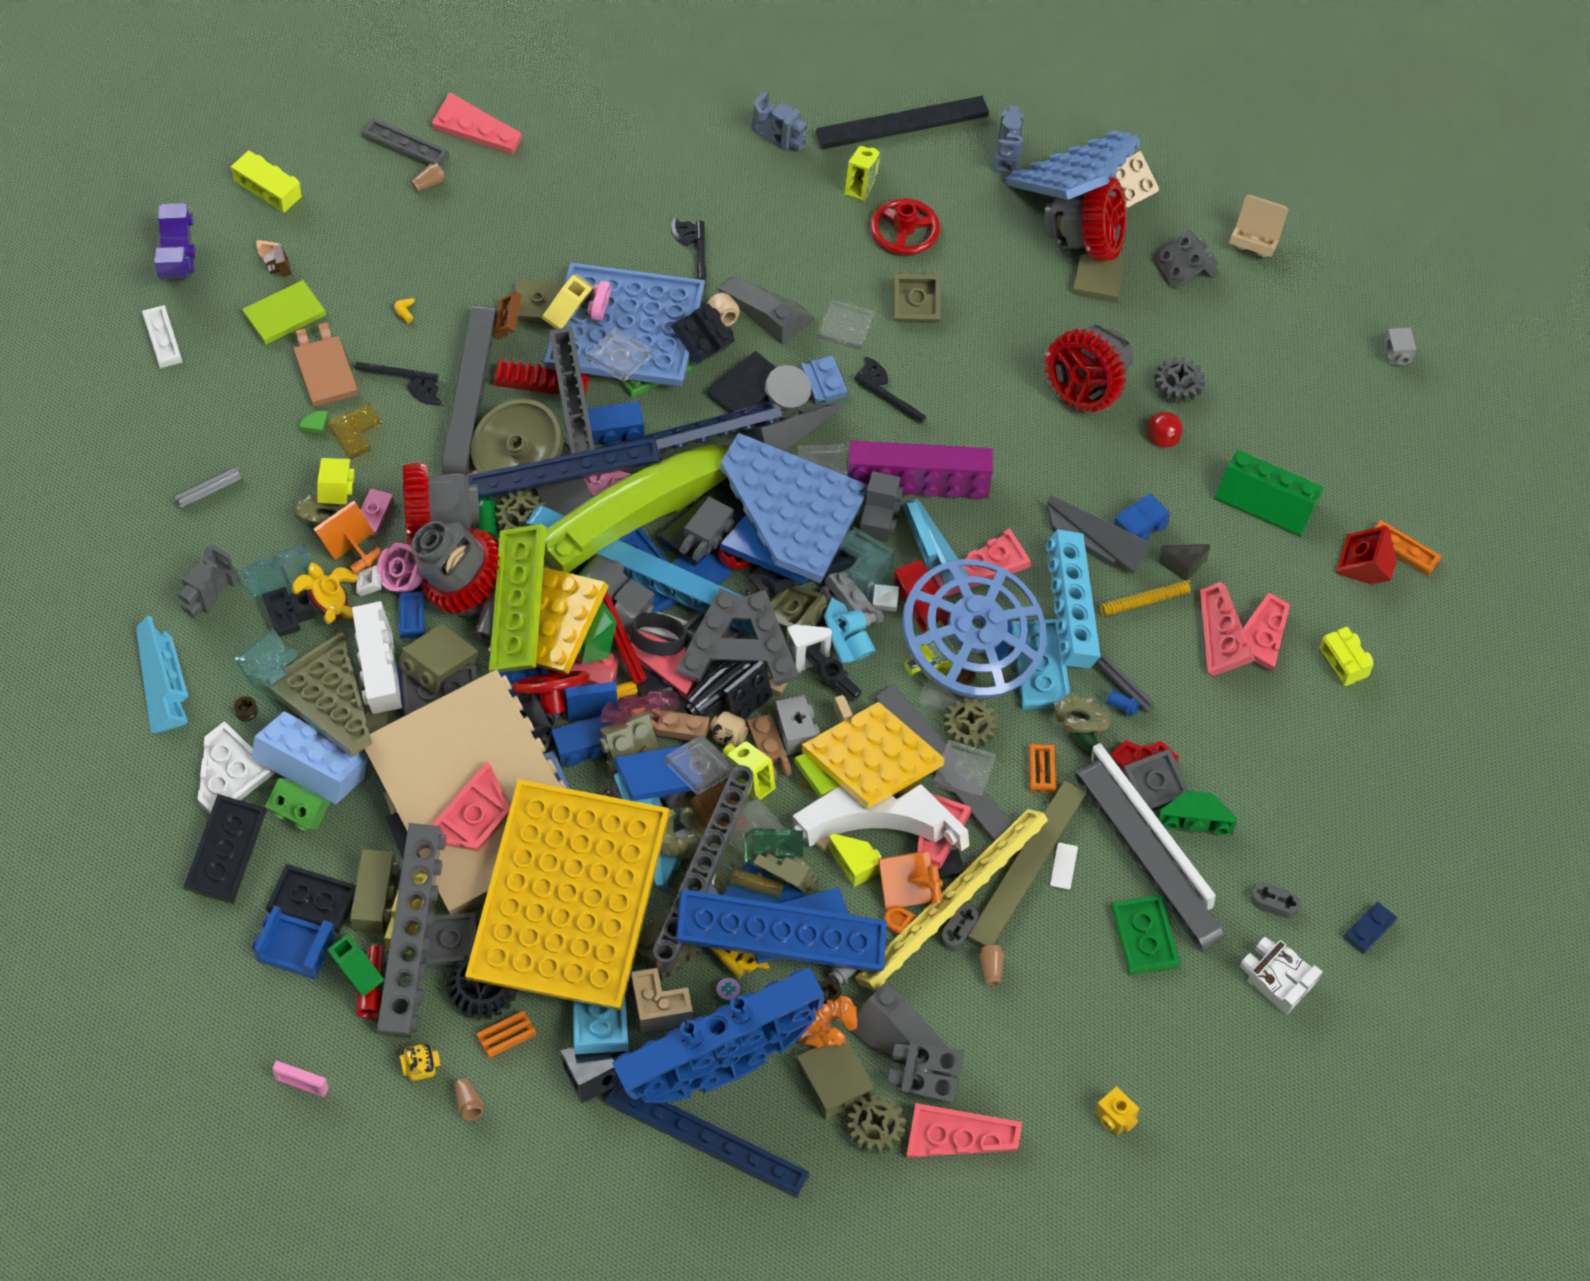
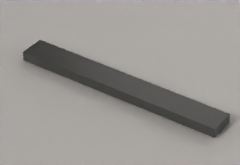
[874,684,1012,842]

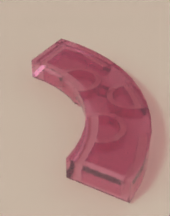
[600,692,679,724]

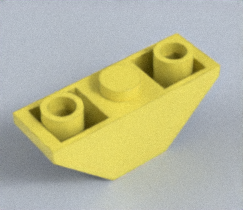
[542,274,595,329]

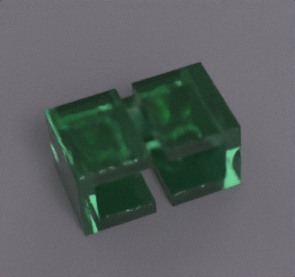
[744,828,803,861]

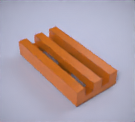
[1029,744,1056,793]
[476,1010,536,1058]

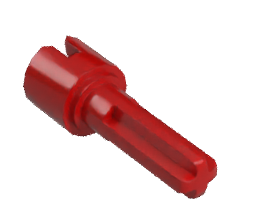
[355,945,384,1019]

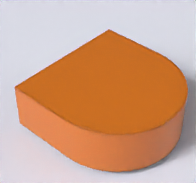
[884,907,915,936]

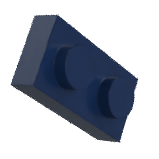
[1344,901,1398,955]

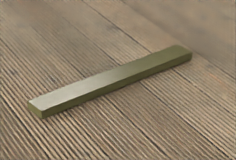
[967,780,1087,947]

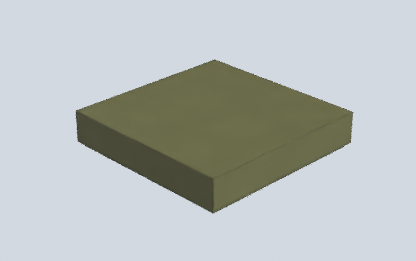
[1073,254,1125,302]

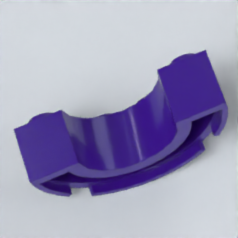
[155,203,196,280]

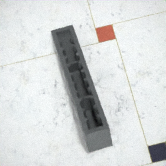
[549,327,595,454]

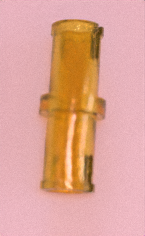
[730,868,785,898]

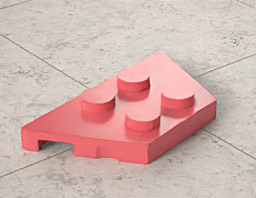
[432,762,510,851]

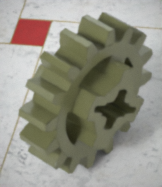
[495,491,545,530]
[943,697,998,750]
[847,1095,906,1155]

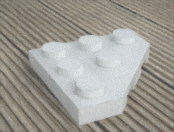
[198,721,275,815]

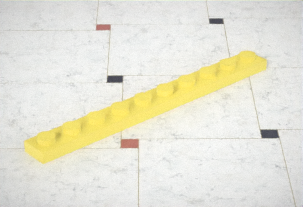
[855,809,1048,990]

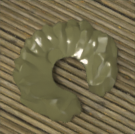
[294,494,348,526]
[1055,692,1112,735]
[661,807,711,860]

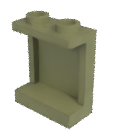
[398,624,479,693]
[796,1035,874,1120]

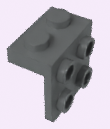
[1154,230,1220,288]

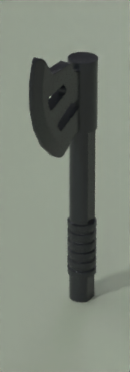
[671,217,706,289]
[854,357,926,423]
[355,362,442,405]

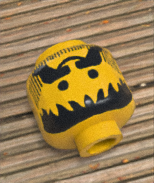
[400,1043,440,1081]

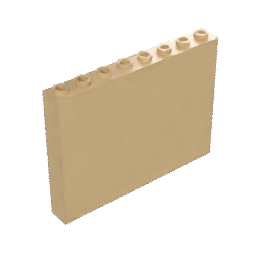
[364,669,566,914]

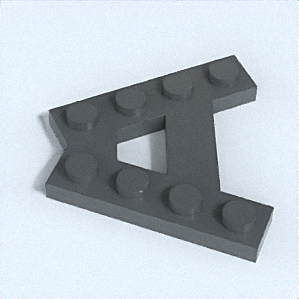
[676,588,799,686]

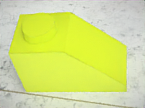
[828,834,882,887]

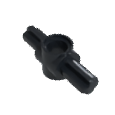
[805,645,862,702]

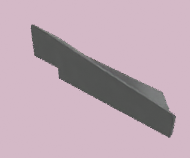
[1047,495,1150,574]

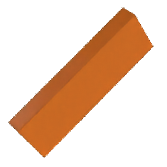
[1374,520,1442,576]

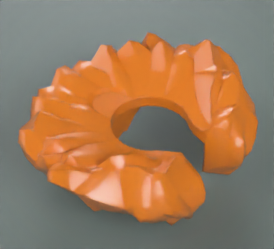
[798,996,858,1048]

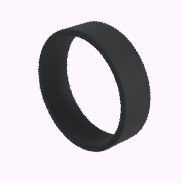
[630,613,687,656]

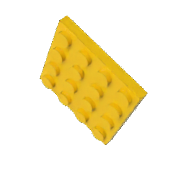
[488,567,609,674]
[802,702,945,809]

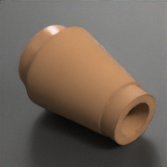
[411,163,446,192]
[979,945,1005,986]
[454,1078,484,1120]

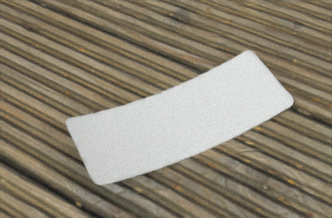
[1050,843,1078,889]

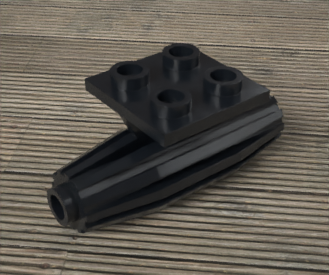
[684,661,773,719]

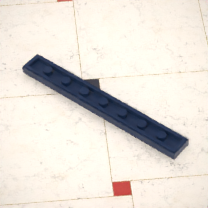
[467,437,660,499]
[605,1079,810,1198]

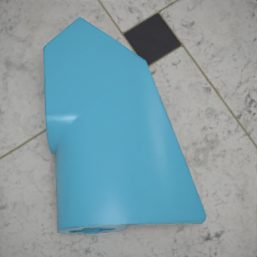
[824,598,876,664]

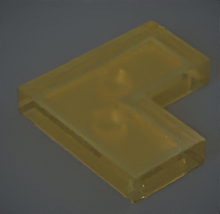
[328,403,382,460]

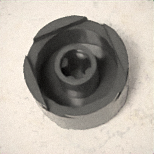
[578,554,629,605]

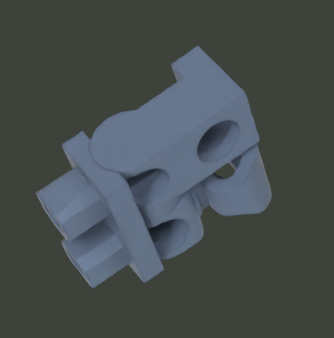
[751,91,808,151]
[993,105,1024,174]

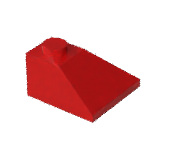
[1336,525,1397,584]

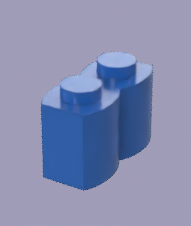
[1114,493,1170,541]

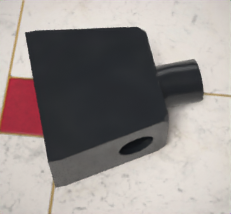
[561,1047,626,1103]

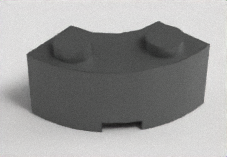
[611,579,655,652]

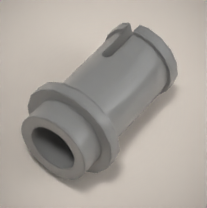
[829,967,857,986]

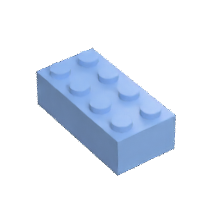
[251,711,368,804]

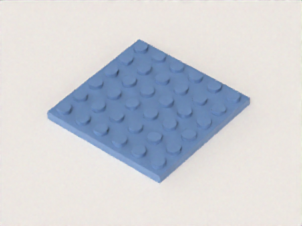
[544,262,705,387]

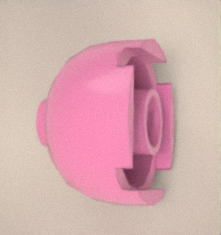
[377,543,424,592]

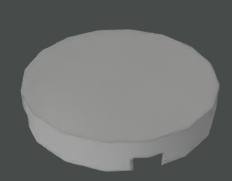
[765,365,811,411]

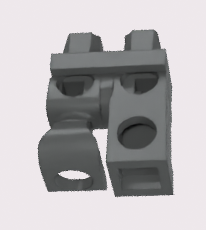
[178,545,240,618]

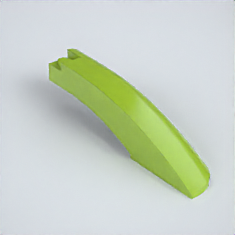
[544,445,730,573]

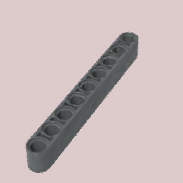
[442,305,497,476]
[1075,761,1224,951]
[653,765,754,972]

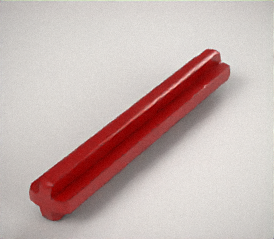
[603,593,646,684]

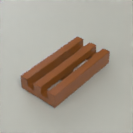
[493,291,521,339]

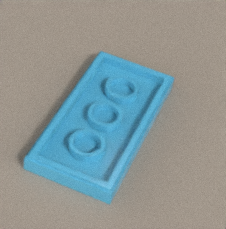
[1011,619,1070,710]

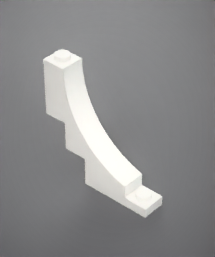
[792,784,969,851]

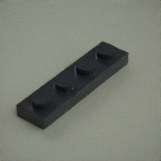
[762,547,856,593]

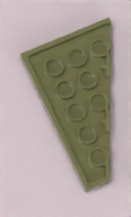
[263,632,372,757]

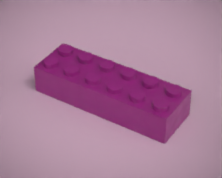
[847,440,993,499]

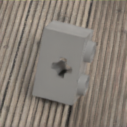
[775,695,820,755]

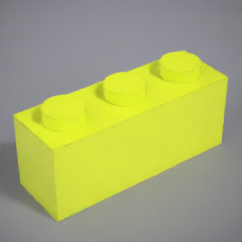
[231,150,302,213]

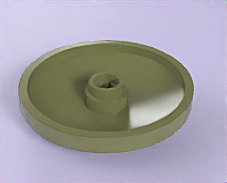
[471,399,564,473]

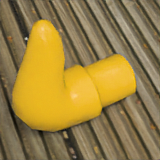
[394,298,415,323]

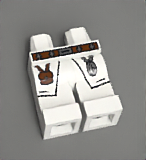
[1240,937,1323,1015]

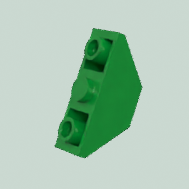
[1158,790,1237,835]
[327,933,384,997]

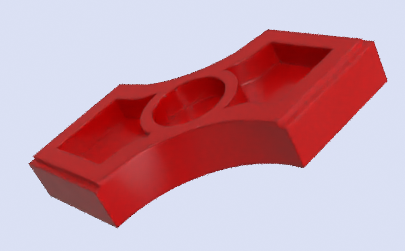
[1109,740,1179,772]

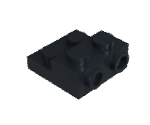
[671,303,736,364]

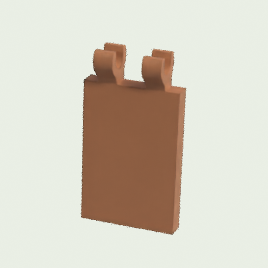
[294,322,358,407]

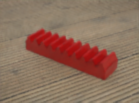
[493,359,590,398]

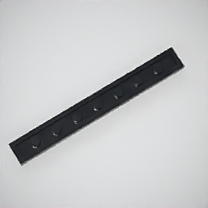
[815,96,989,150]

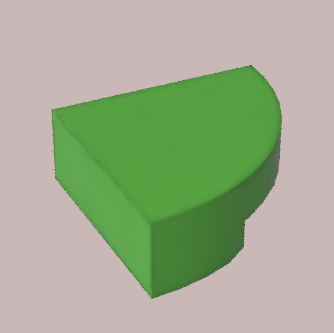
[299,411,329,435]

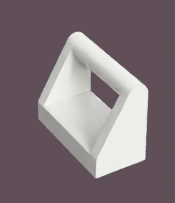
[786,624,832,672]

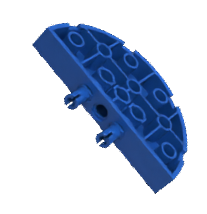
[612,967,824,1103]

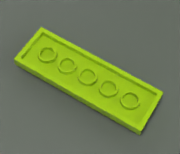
[489,524,546,673]

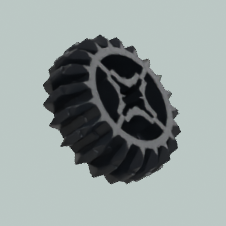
[447,954,518,1020]

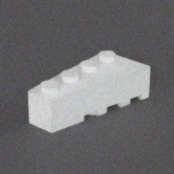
[352,601,402,714]

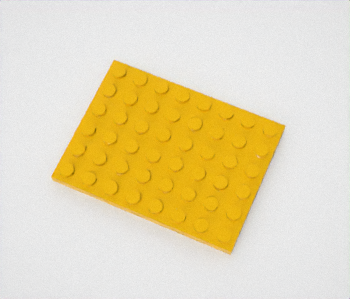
[465,779,670,1011]

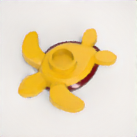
[292,562,357,624]

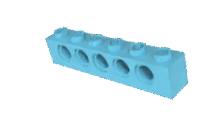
[1046,529,1100,669]

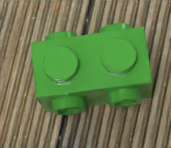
[265,778,330,831]

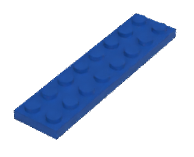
[675,889,887,972]

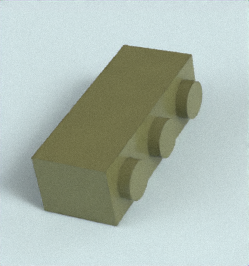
[351,849,399,933]

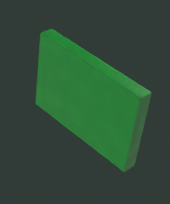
[1111,895,1181,976]

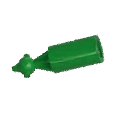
[475,497,497,539]

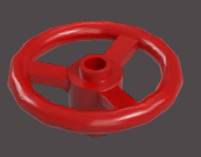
[870,198,941,255]
[511,671,590,714]

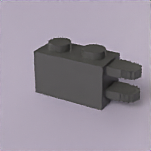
[679,497,735,562]

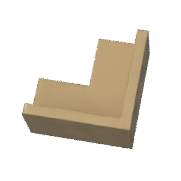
[631,968,693,1033]

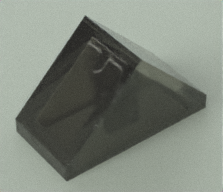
[1159,544,1210,581]

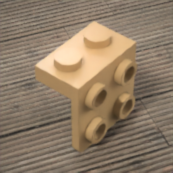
[1113,151,1159,208]
[1229,195,1288,257]

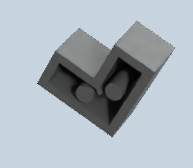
[859,471,903,542]

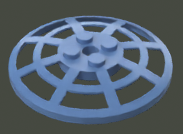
[902,559,1047,698]

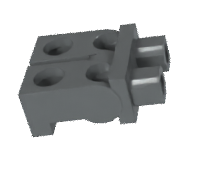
[888,1042,964,1103]

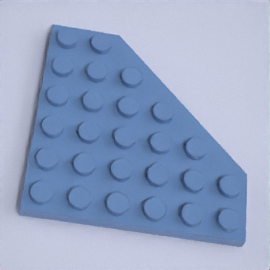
[1004,131,1141,200]
[720,433,868,583]

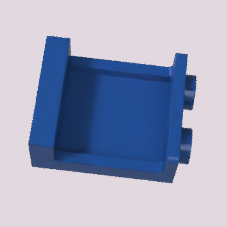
[252,906,336,980]

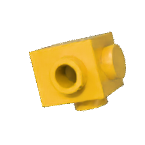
[1095,1086,1140,1136]

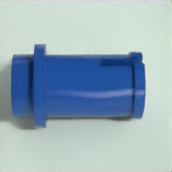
[1106,690,1140,716]

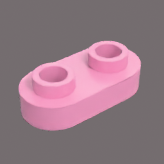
[588,280,611,321]

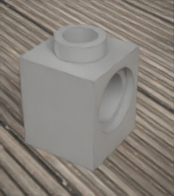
[1384,328,1417,365]

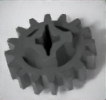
[1154,357,1205,403]

